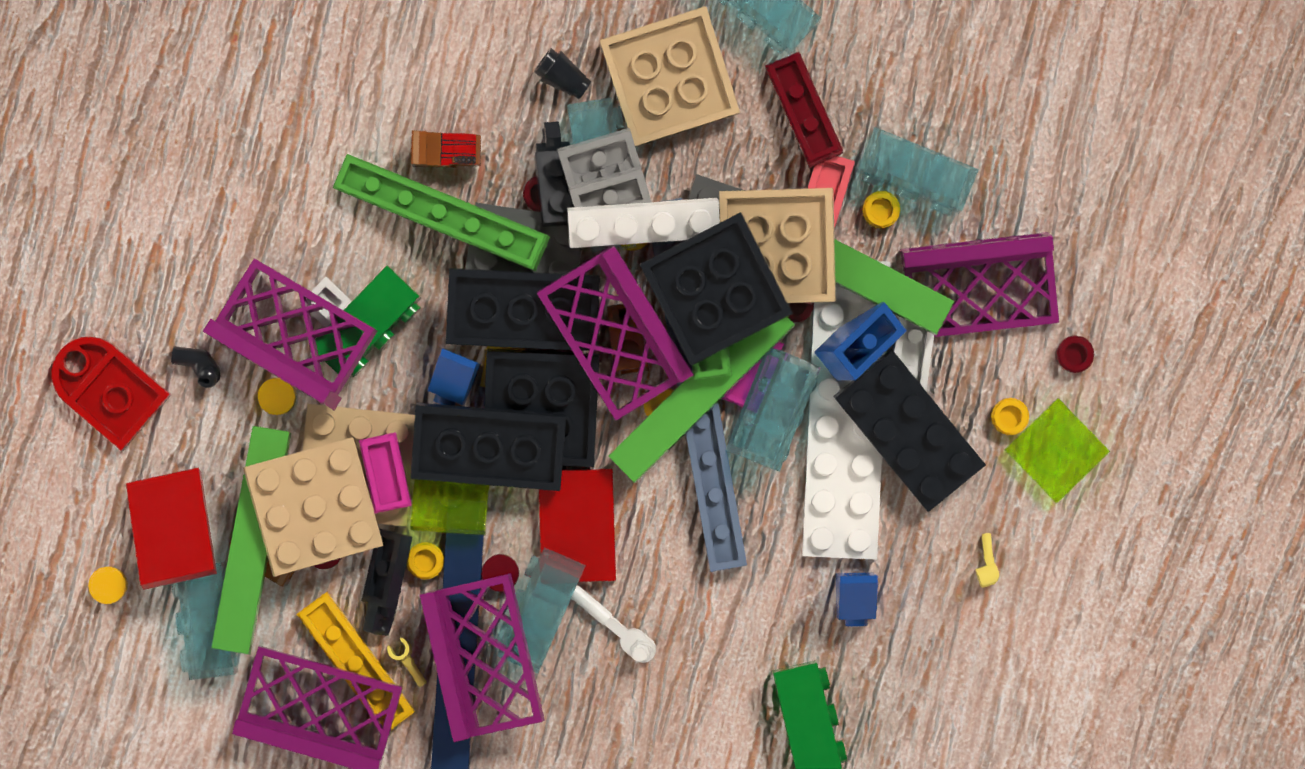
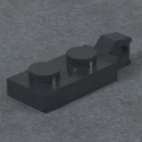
[534,121,574,227]
[361,528,413,636]

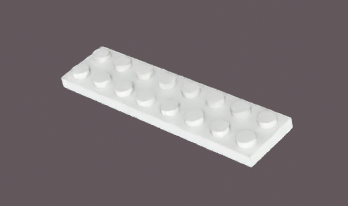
[802,261,891,560]

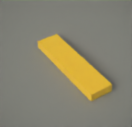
[297,591,415,729]

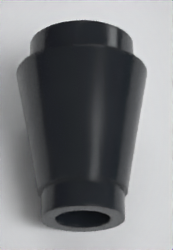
[534,48,591,99]

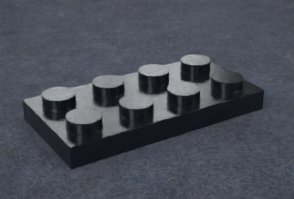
[446,268,600,351]
[833,349,986,512]
[410,403,567,491]

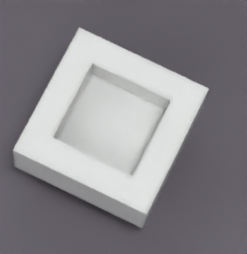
[300,277,352,327]

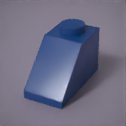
[814,302,907,381]
[428,348,481,406]
[836,572,878,626]

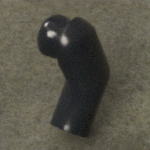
[171,346,221,388]

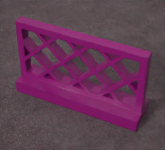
[900,232,1059,337]
[537,245,693,421]
[203,258,377,411]
[420,574,545,742]
[232,646,403,769]

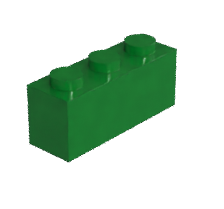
[309,265,422,377]
[772,660,848,769]

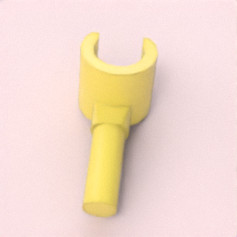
[975,533,999,588]
[387,638,427,687]

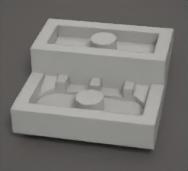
[557,128,651,207]

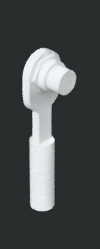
[568,584,656,663]

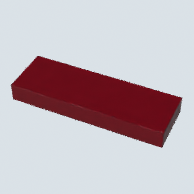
[765,52,843,168]

